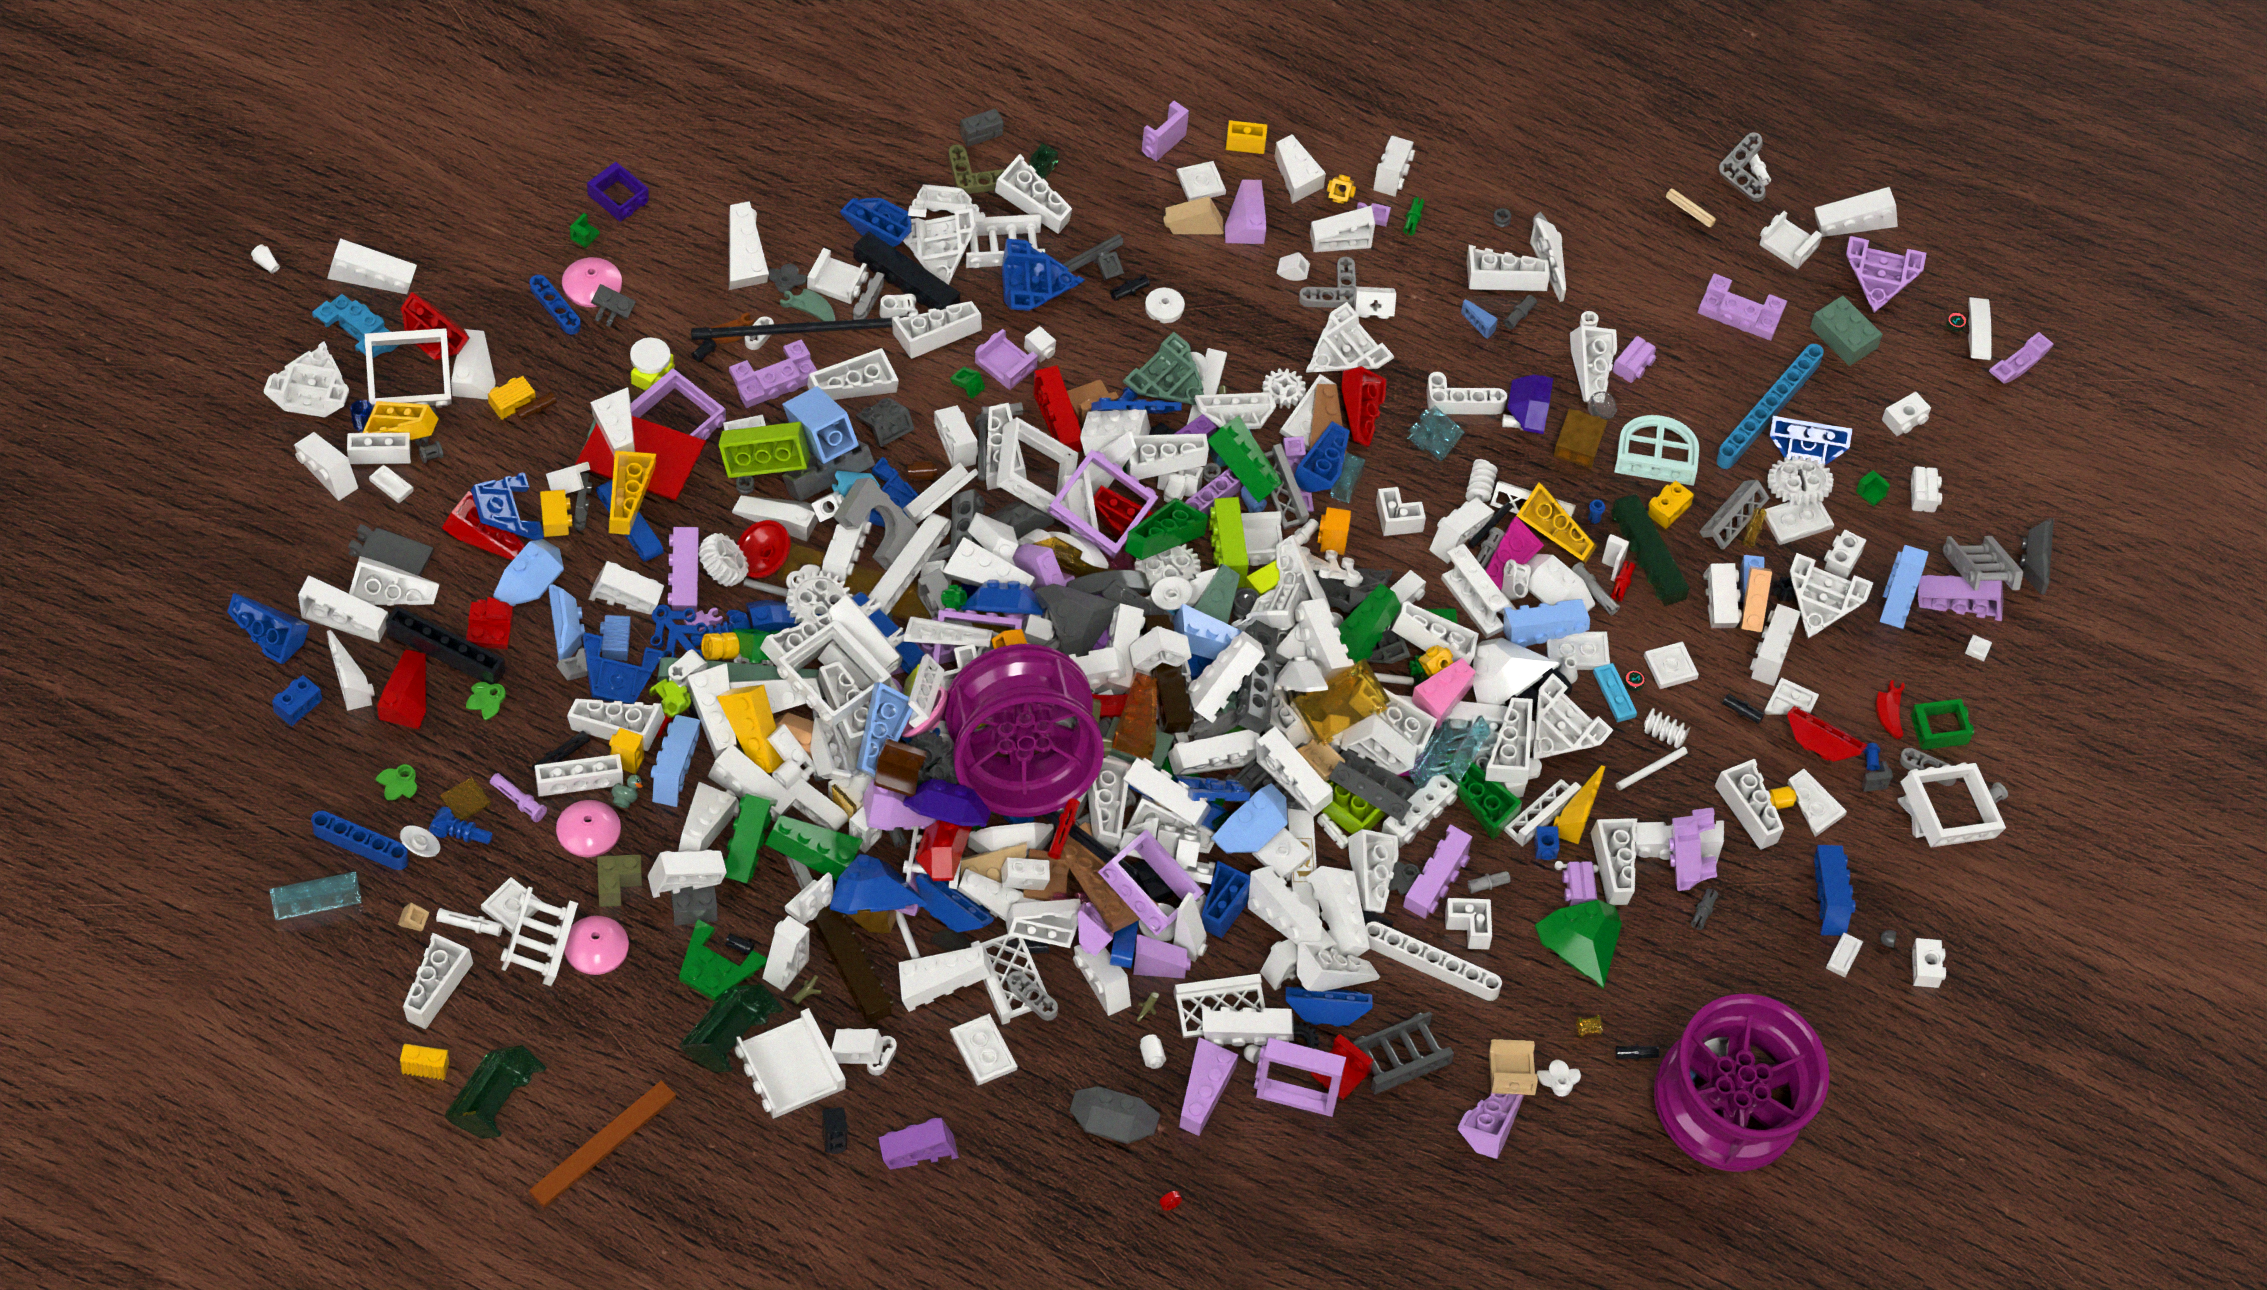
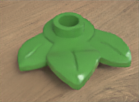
[466,682,506,721]
[376,764,417,800]

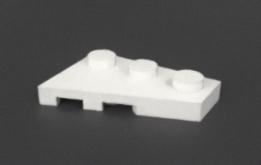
[1787,769,1847,837]

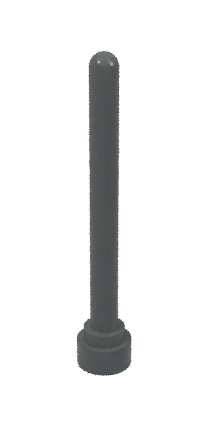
[975,414,988,481]

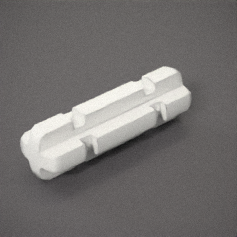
[1317,813,1349,849]

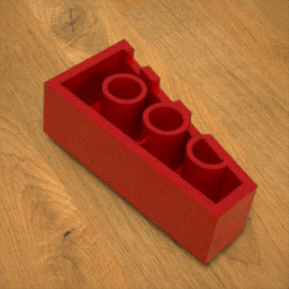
[1033,365,1083,452]

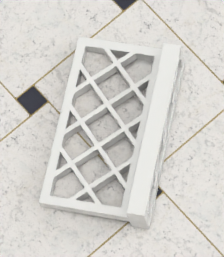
[971,934,1047,1025]
[1173,974,1265,1038]

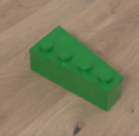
[1207,415,1282,503]

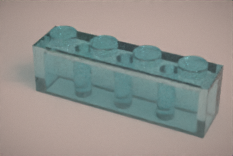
[269,872,362,920]

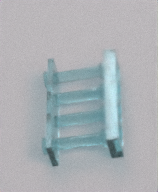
[1409,715,1491,789]

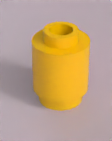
[1769,786,1797,810]

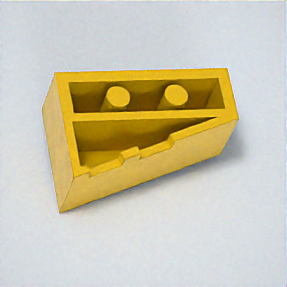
[363,401,438,440]

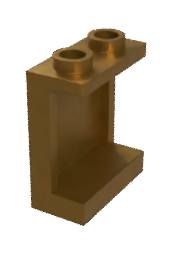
[1553,408,1607,468]

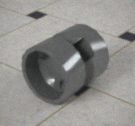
[1231,588,1260,621]

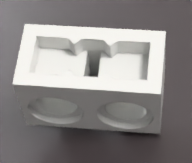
[1824,530,1866,580]
[849,805,882,853]

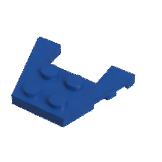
[869,457,919,527]
[471,473,544,540]
[583,632,664,704]
[1173,774,1250,801]

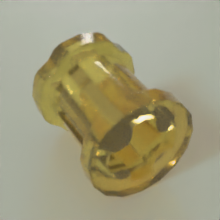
[1576,1015,1602,1037]

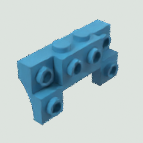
[312,294,399,358]

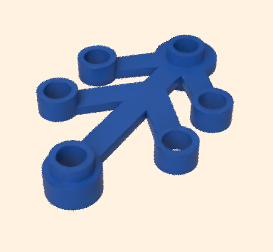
[650,605,709,660]

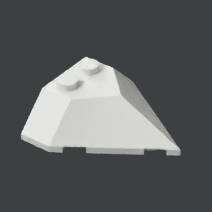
[903,208,976,285]
[1306,302,1394,372]
[264,342,349,417]
[1790,553,1873,639]
[1473,638,1560,706]
[1532,673,1613,760]

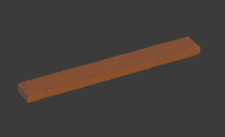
[529,1080,676,1208]

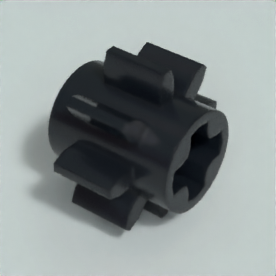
[1773,576,1796,602]

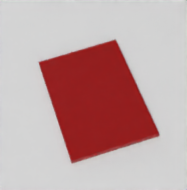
[575,416,706,501]

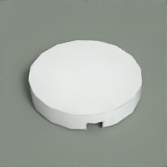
[630,337,671,374]

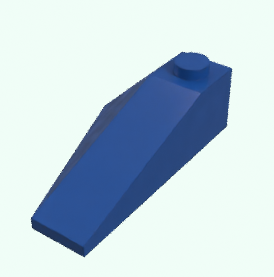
[227,593,310,664]

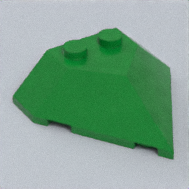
[1535,900,1622,989]

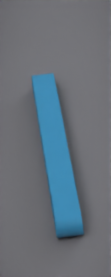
[1716,344,1824,469]

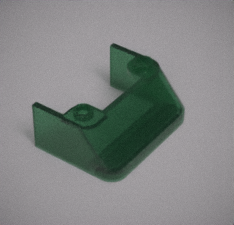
[679,984,784,1072]
[445,1045,547,1139]

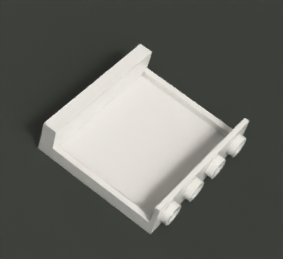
[734,1008,846,1119]

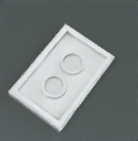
[1762,499,1834,545]
[1546,632,1610,670]
[950,1013,1018,1086]

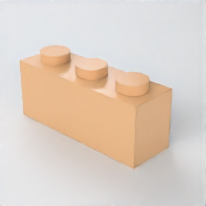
[1740,566,1772,632]

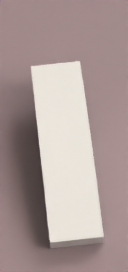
[1968,297,1991,360]

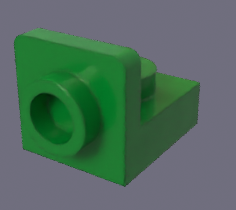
[950,366,985,399]

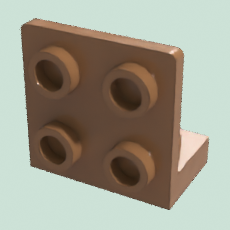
[1067,380,1119,424]
[1023,849,1069,901]

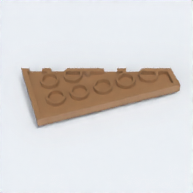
[1058,835,1159,933]

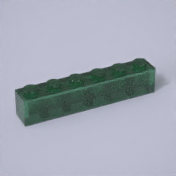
[1611,493,1690,606]

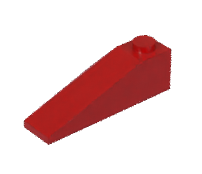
[1342,366,1386,447]
[442,491,525,560]
[377,649,426,729]

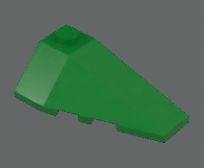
[733,629,781,663]

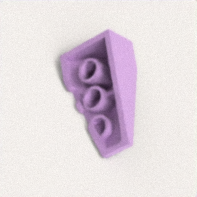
[1225,180,1266,244]

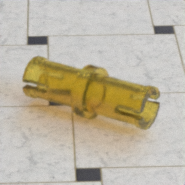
[1742,508,1767,548]

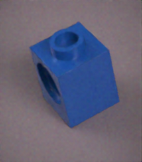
[1534,826,1559,860]

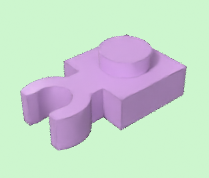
[1357,202,1391,227]
[683,608,723,635]

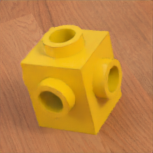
[1327,174,1356,204]
[1418,645,1454,677]

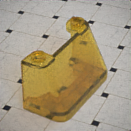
[1290,658,1391,746]

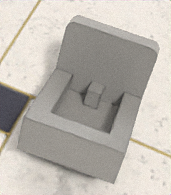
[556,648,588,681]

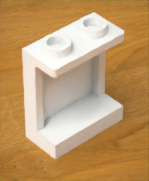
[1759,211,1823,269]
[807,248,869,304]
[1241,511,1283,566]

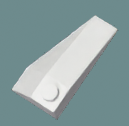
[1085,432,1137,497]
[349,556,439,606]
[327,630,375,711]
[1126,795,1216,853]

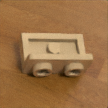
[1296,734,1345,782]

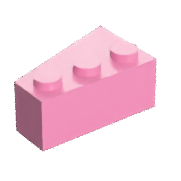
[1412,658,1476,729]

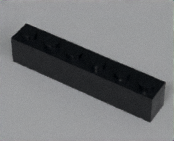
[853,231,961,310]
[386,606,505,685]

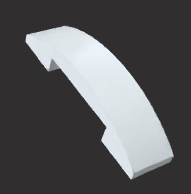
[1048,532,1109,569]

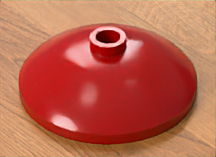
[737,520,791,579]

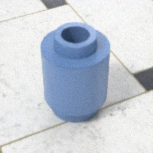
[1241,486,1267,513]

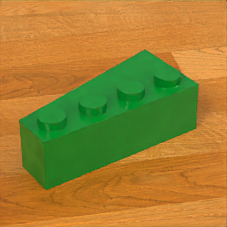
[1125,498,1208,560]
[1338,583,1401,671]
[1443,751,1522,840]
[724,793,778,883]
[765,815,863,882]

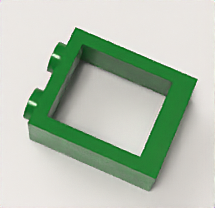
[1910,699,1974,750]

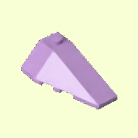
[863,779,938,831]
[1078,902,1114,956]
[1458,1092,1524,1159]

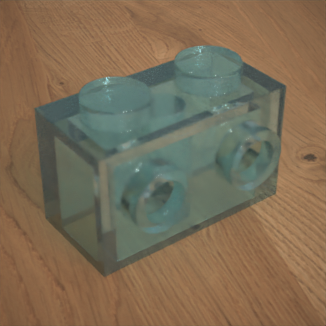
[1330,453,1365,503]

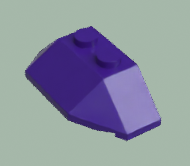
[1507,375,1553,434]
[903,778,991,827]

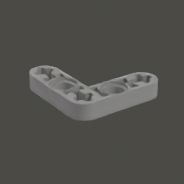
[1719,132,1766,202]
[1299,257,1356,308]

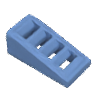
[1461,299,1498,339]

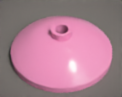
[562,257,622,307]
[901,687,948,738]
[556,800,621,857]
[564,916,629,975]

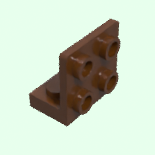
[874,738,927,797]

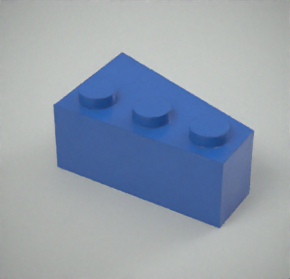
[1202,861,1251,939]

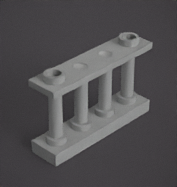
[1943,536,2023,591]

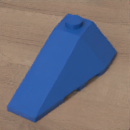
[1294,421,1350,493]
[746,600,821,632]

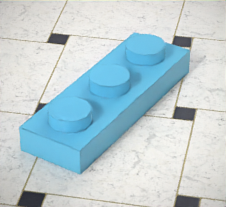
[1593,663,1637,723]

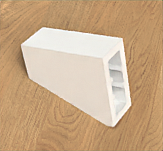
[968,512,1019,562]

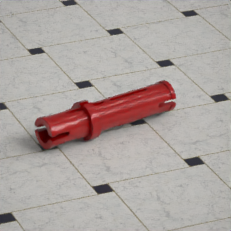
[1048,798,1080,860]

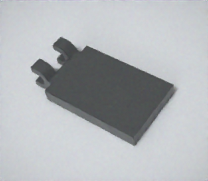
[348,524,434,577]

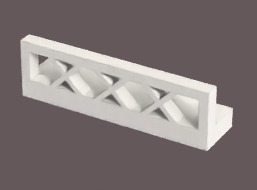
[903,462,978,524]
[1061,470,1100,556]
[1490,481,1576,517]
[908,654,944,728]
[1504,779,1582,847]

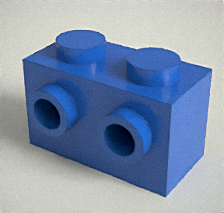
[272,675,322,727]

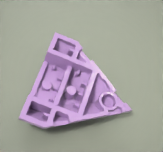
[1846,236,1926,313]

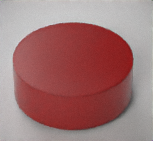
[1159,1191,1182,1211]

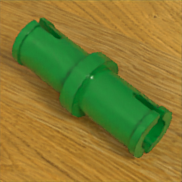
[1403,197,1425,236]

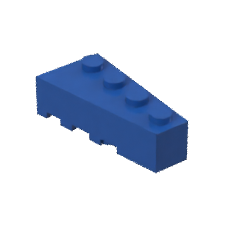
[1814,845,1855,936]

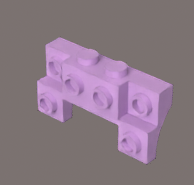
[1698,273,1787,341]
[729,339,817,408]
[1668,808,1717,891]

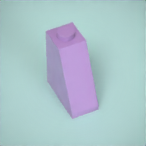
[1133,935,1191,979]

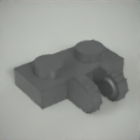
[591,284,636,327]

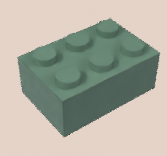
[1810,296,1882,366]

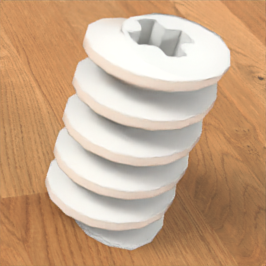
[1465,459,1498,502]
[1644,708,1690,749]

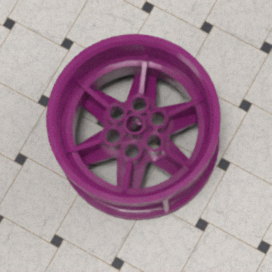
[944,644,1104,817]
[1654,994,1829,1172]

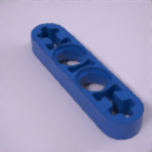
[530,275,581,334]

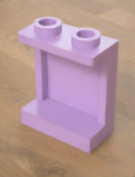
[1142,101,1189,161]
[975,329,1038,390]

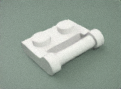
[1173,858,1215,884]

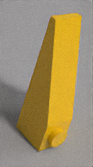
[1553,765,1605,844]

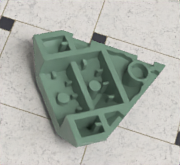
[1123,332,1204,406]

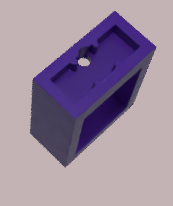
[587,162,649,222]

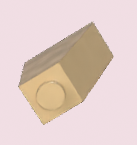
[1164,196,1224,234]

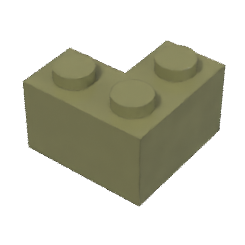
[597,855,642,907]

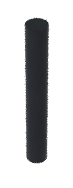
[1468,502,1513,549]

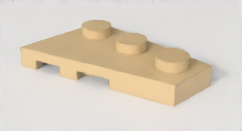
[960,841,1027,884]

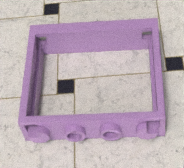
[631,368,726,440]
[1047,449,1158,559]
[933,608,1023,664]
[1098,829,1204,936]
[1254,1038,1346,1117]

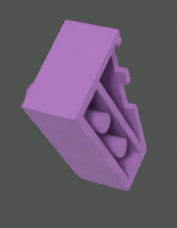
[879,1118,959,1169]

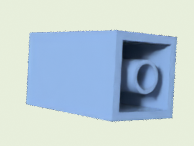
[782,386,859,464]

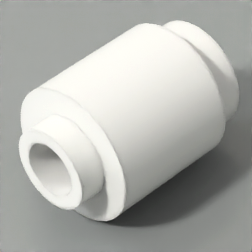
[1140,1035,1166,1069]

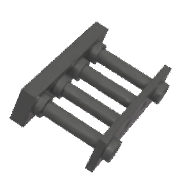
[1329,748,1418,822]
[1353,1011,1454,1095]

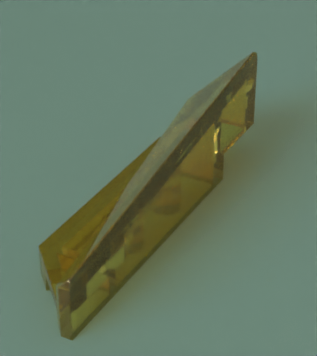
[1033,537,1115,576]

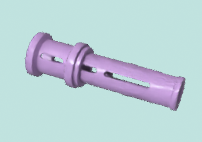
[490,773,547,822]

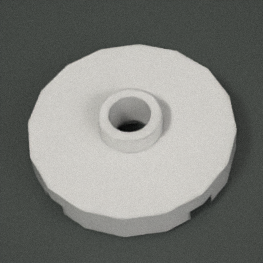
[1145,288,1185,323]

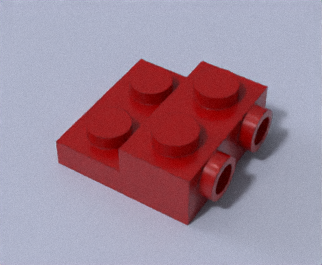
[466,599,514,650]

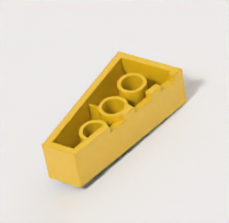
[609,451,656,535]
[1516,482,1597,563]
[716,685,784,773]

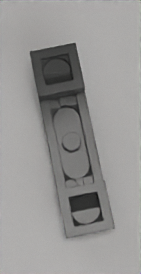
[1066,570,1150,595]

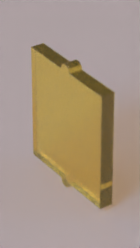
[440,777,491,822]
[832,784,857,823]

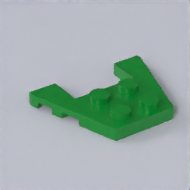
[679,919,767,1001]

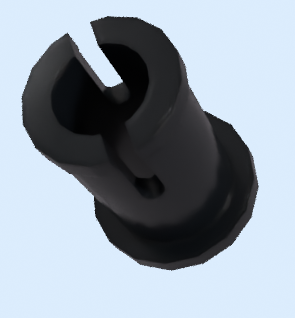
[691,339,717,363]
[725,933,755,955]

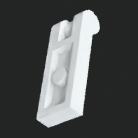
[767,724,817,782]

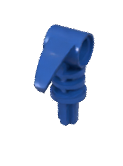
[690,610,752,646]
[429,807,493,844]

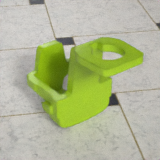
[649,678,691,718]

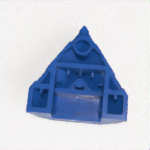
[1002,238,1085,311]
[830,854,927,915]

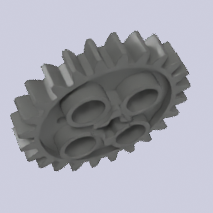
[908,731,960,785]

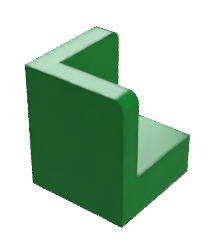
[570,213,600,248]
[1856,470,1890,506]

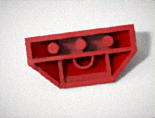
[400,292,470,360]
[1787,706,1868,762]
[915,820,972,881]

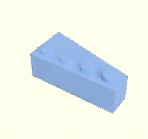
[1503,599,1590,648]
[1173,603,1242,660]
[856,682,917,778]
[651,715,701,807]

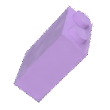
[1012,543,1066,591]

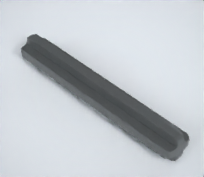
[1062,234,1124,272]

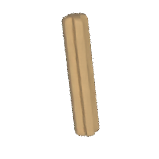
[1666,188,1716,227]

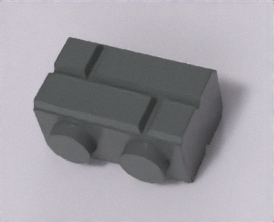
[959,109,1003,147]

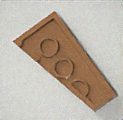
[1307,384,1347,459]

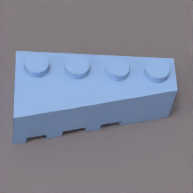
[1880,545,1928,629]

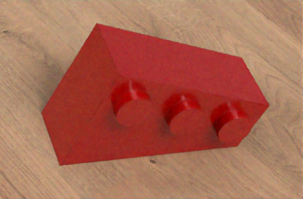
[1093,485,1153,547]

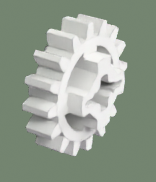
[1262,368,1306,409]

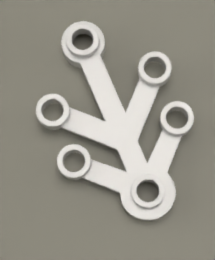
[1300,546,1363,587]

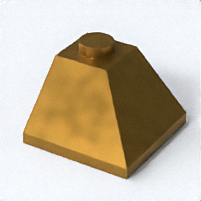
[847,909,896,934]

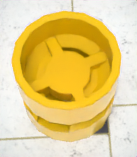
[701,632,740,660]

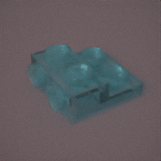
[1408,406,1465,461]

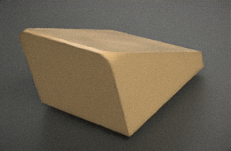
[398,903,429,931]

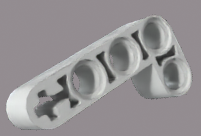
[1426,372,1507,414]
[772,759,849,832]

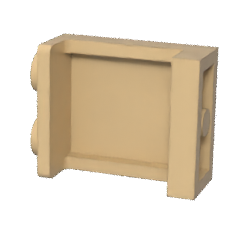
[1489,1039,1538,1095]

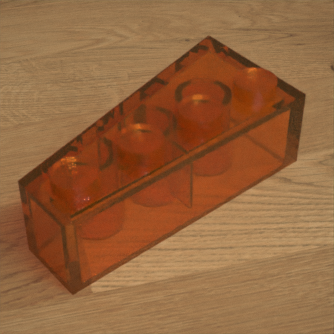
[1112,672,1157,761]

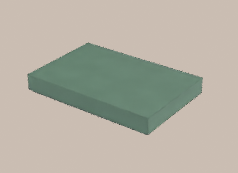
[1106,716,1174,772]

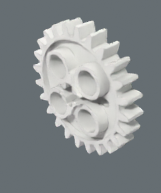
[1767,456,1834,506]
[1134,544,1201,591]
[786,571,853,624]

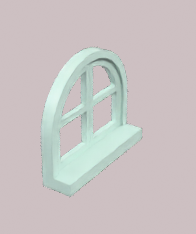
[1614,415,1699,486]

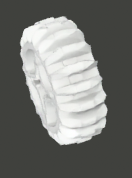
[698,533,749,587]

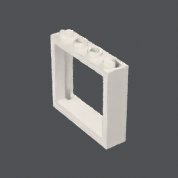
[365,329,452,409]
[996,417,1078,520]
[777,619,891,727]
[1901,762,2006,847]

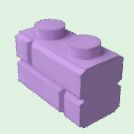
[1613,336,1656,383]
[1562,862,1597,906]

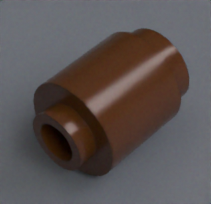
[908,460,937,482]

